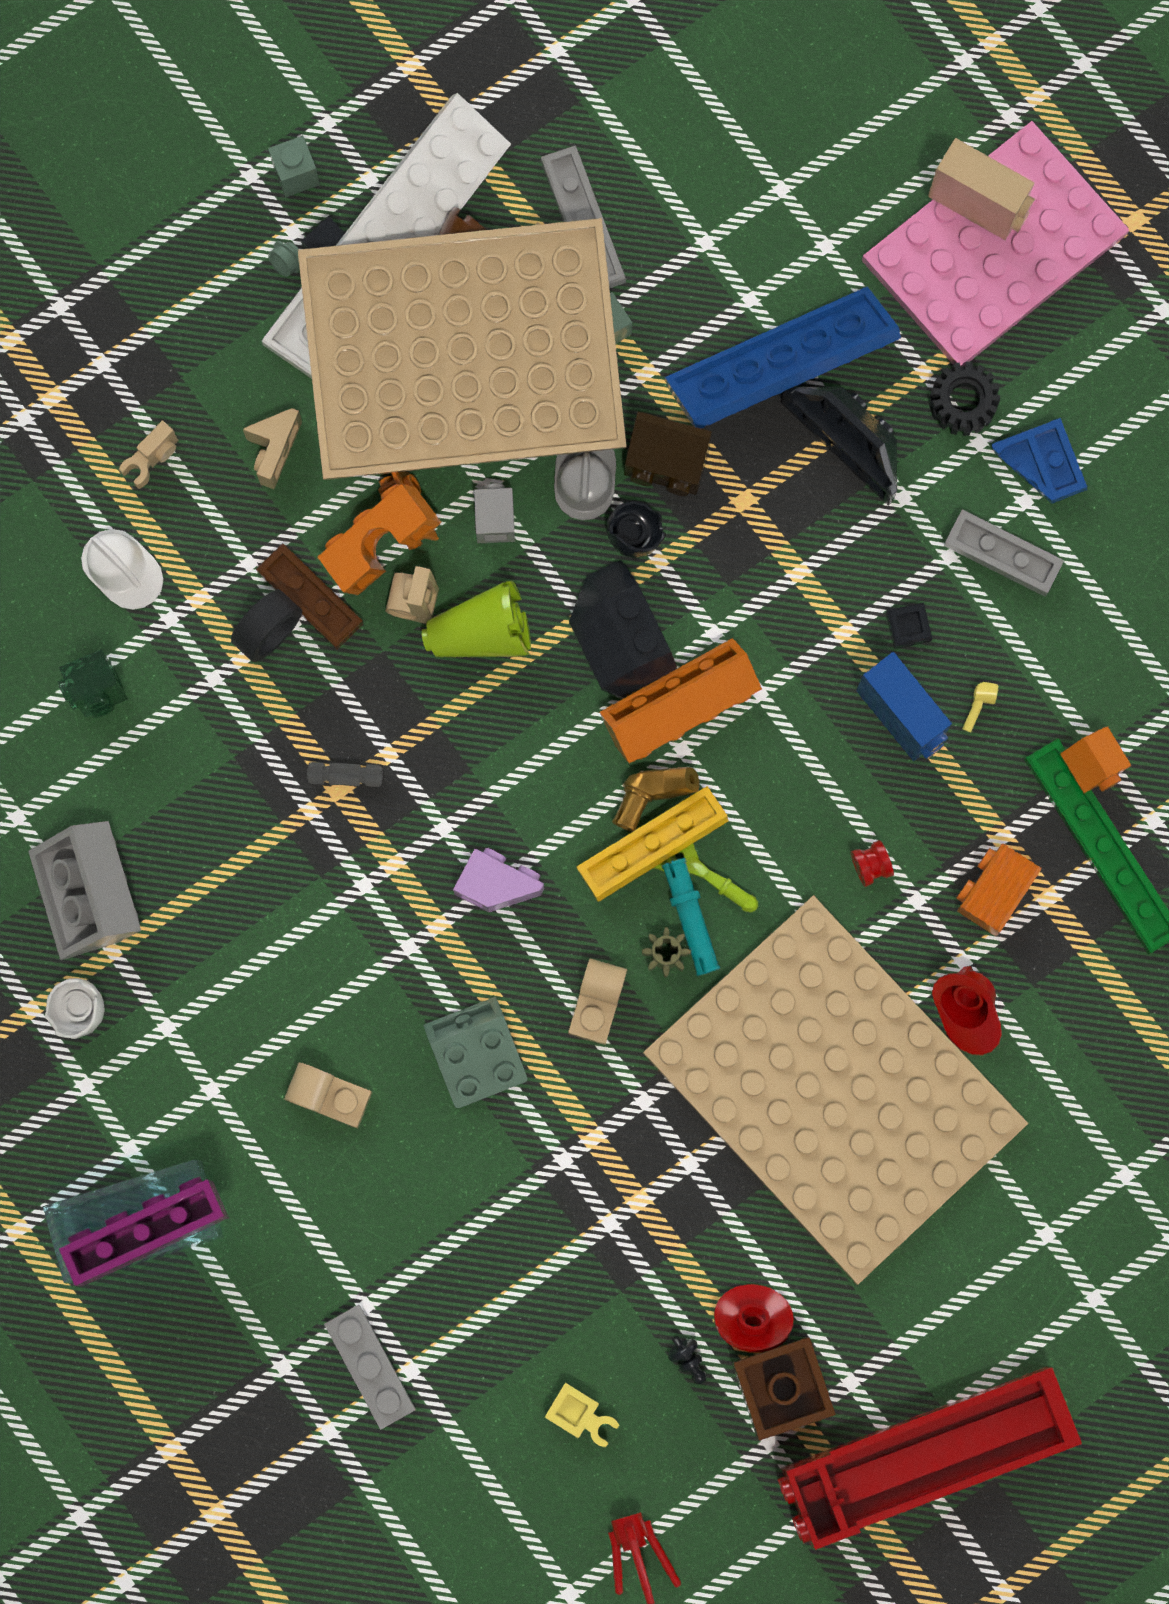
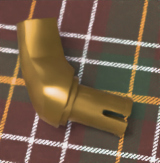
[612,767,699,832]

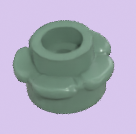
[268,241,300,277]

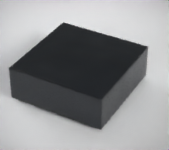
[886,602,933,649]

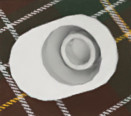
[81,529,163,610]

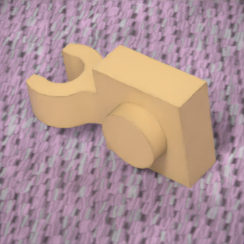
[119,420,178,489]

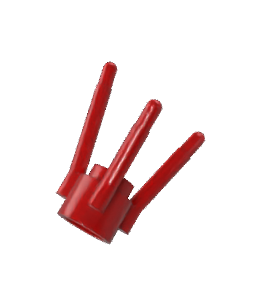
[608,1512,681,1604]

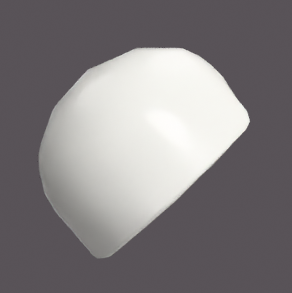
[45,978,105,1039]

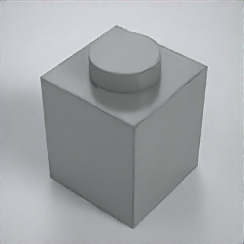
[474,483,515,544]

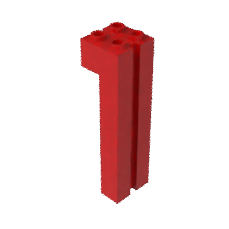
[777,1367,1082,1550]

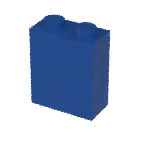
[856,652,952,762]

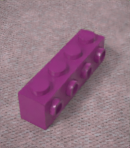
[59,1177,229,1287]

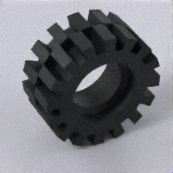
[929,362,1000,436]

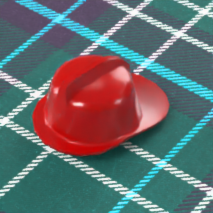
[932,966,1002,1055]

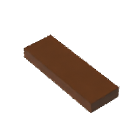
[256,543,364,650]

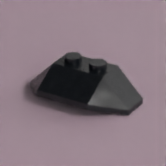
[781,387,897,506]
[569,560,677,699]

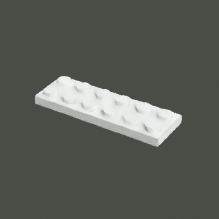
[336,93,511,246]

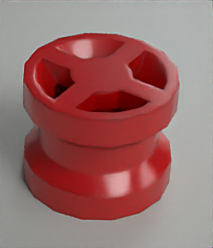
[850,840,894,887]

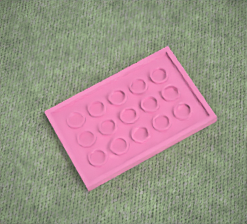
[862,121,1129,367]

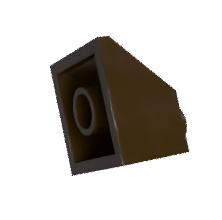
[624,411,712,496]

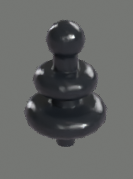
[668,1336,707,1384]

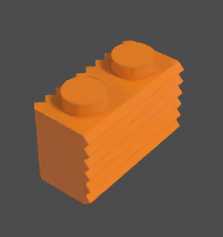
[956,843,1041,937]

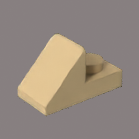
[243,408,302,489]

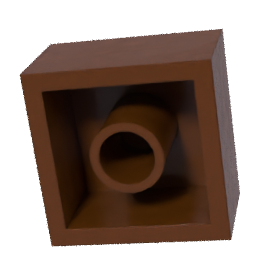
[731,1337,836,1441]

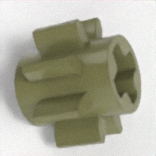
[642,927,691,978]

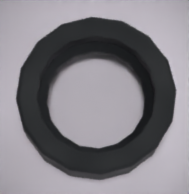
[231,589,302,662]

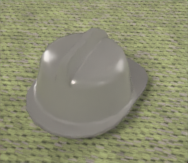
[554,449,616,521]

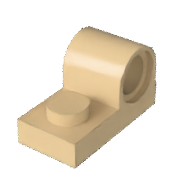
[385,566,439,624]
[568,958,627,1045]
[284,1062,372,1129]

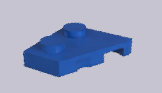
[992,418,1087,504]

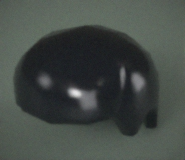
[607,500,666,558]

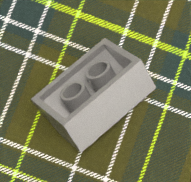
[28,821,141,960]

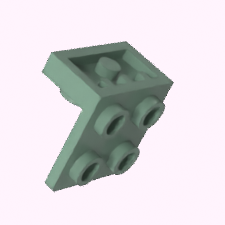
[424,997,528,1108]

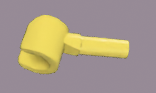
[962,682,998,733]

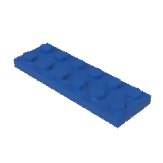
[665,287,901,428]

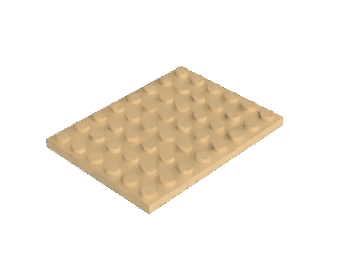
[298,218,626,480]
[643,895,1028,1285]

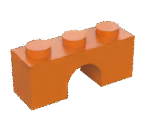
[318,484,442,595]

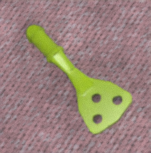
[654,844,758,912]

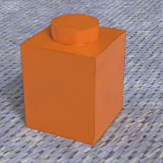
[1061,726,1131,793]

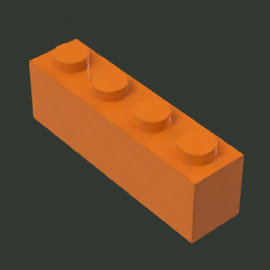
[599,638,762,764]

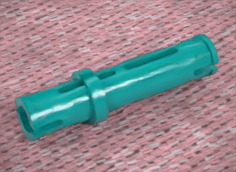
[662,858,721,976]

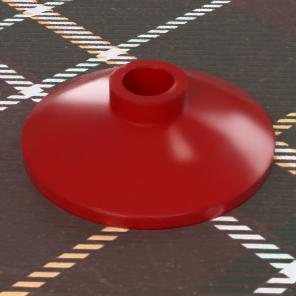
[714,1284,794,1352]

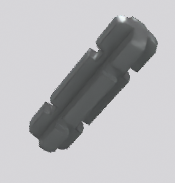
[307,762,383,787]

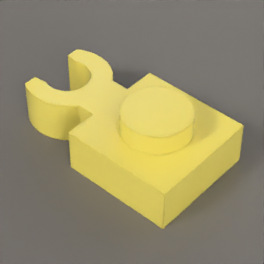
[545,1382,619,1447]

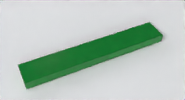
[1024,738,1169,955]

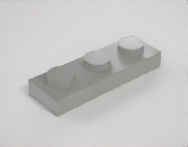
[944,509,1064,597]
[324,1305,416,1430]

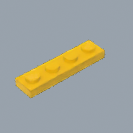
[577,786,729,902]

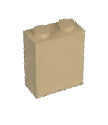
[928,138,1035,241]

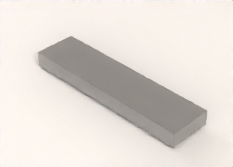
[541,145,626,289]

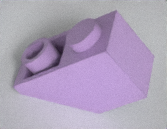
[453,848,544,912]

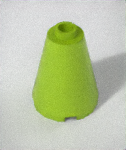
[422,580,531,657]

